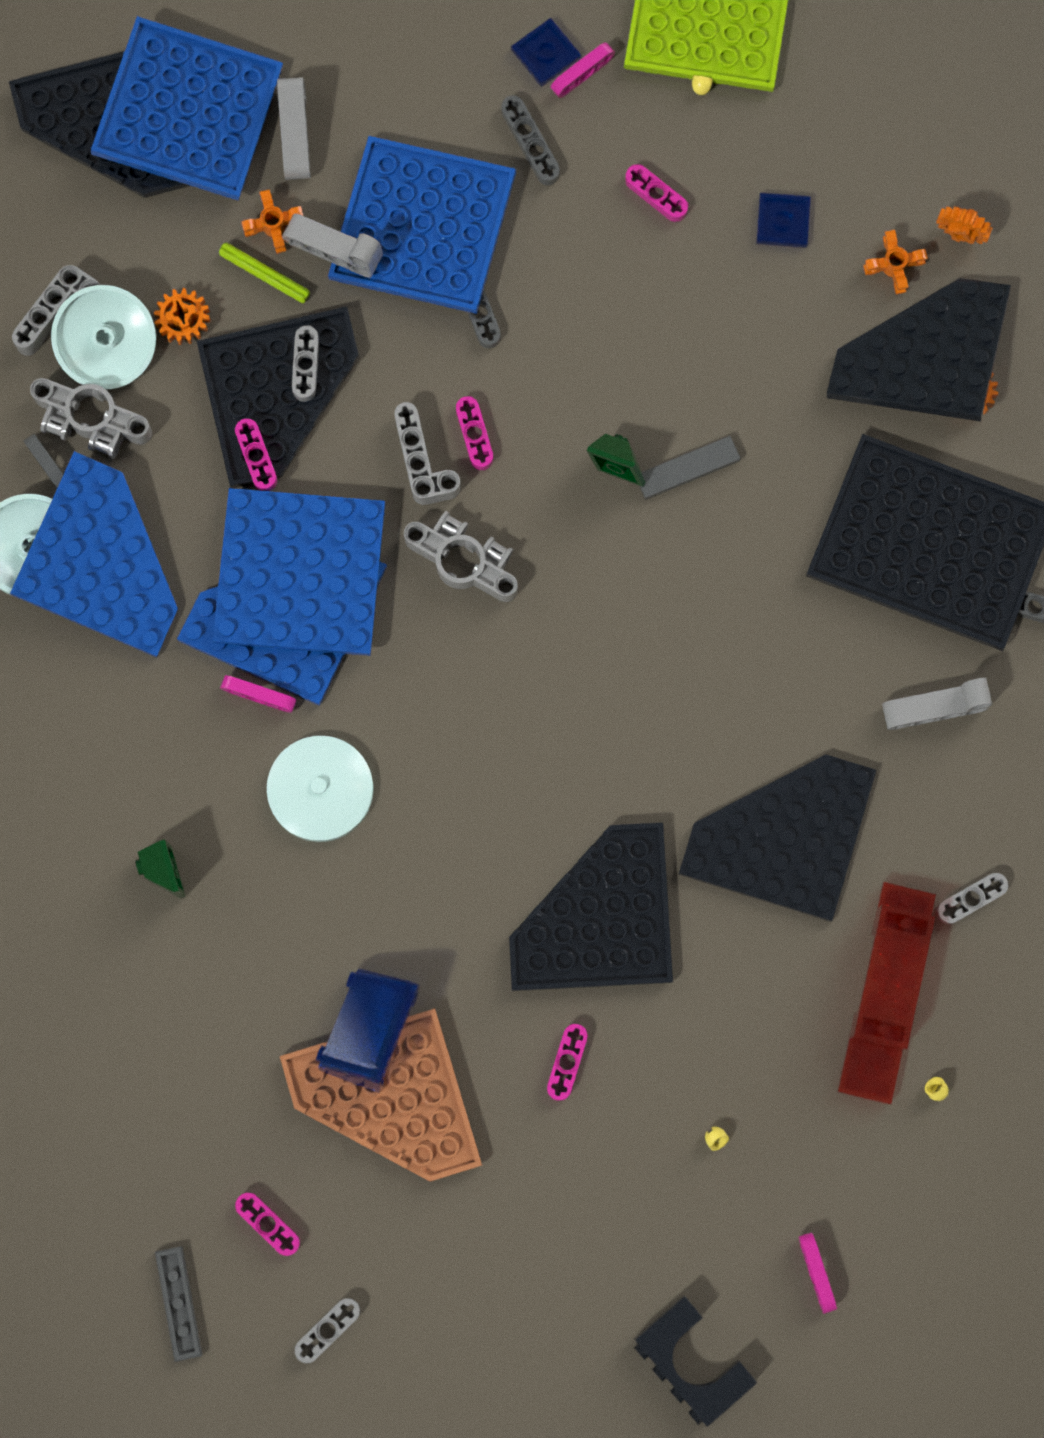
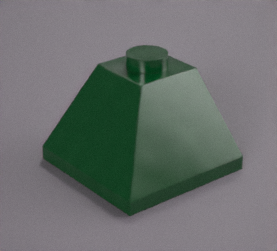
[586,433,646,487]
[135,839,185,899]

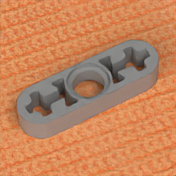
[292,326,319,402]
[936,873,1008,924]
[295,1298,360,1363]

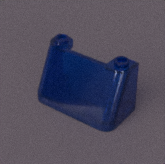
[316,968,420,1093]

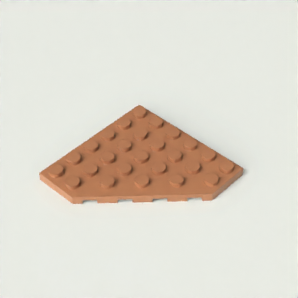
[279,1009,482,1182]

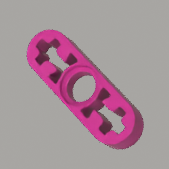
[551,42,615,98]
[625,165,688,222]
[456,396,493,470]
[235,419,277,491]
[220,675,296,713]
[547,1024,587,1101]
[235,1193,300,1256]
[798,1232,837,1314]

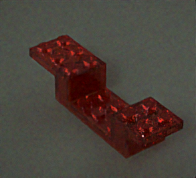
[837,882,936,1105]

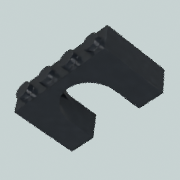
[634,1295,757,1427]

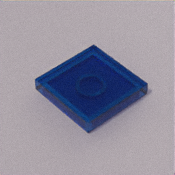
[511,18,581,87]
[756,193,811,248]

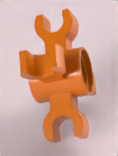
[241,189,303,254]
[863,230,928,295]

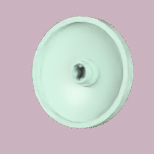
[51,285,156,389]
[0,494,52,595]
[267,736,373,842]

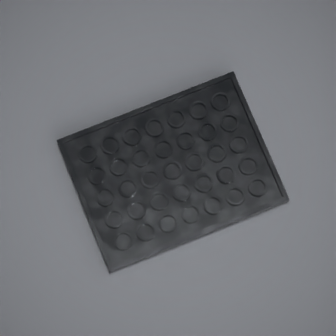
[806,434,1044,652]

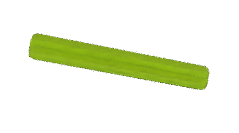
[219,243,310,303]

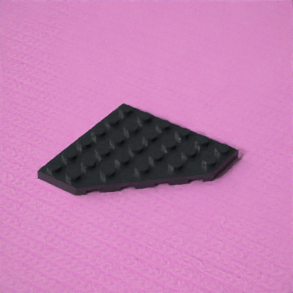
[8,51,190,198]
[826,278,1011,422]
[197,307,359,489]
[678,754,877,922]
[509,822,673,991]

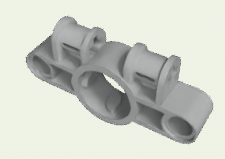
[30,378,152,459]
[404,511,518,602]

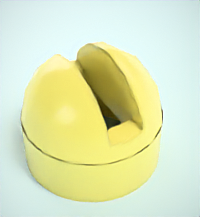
[692,76,713,95]
[925,1077,949,1101]
[705,1127,729,1151]

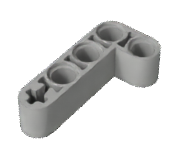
[277,77,311,180]
[282,214,383,278]
[12,265,101,356]
[395,402,461,505]
[882,678,992,730]

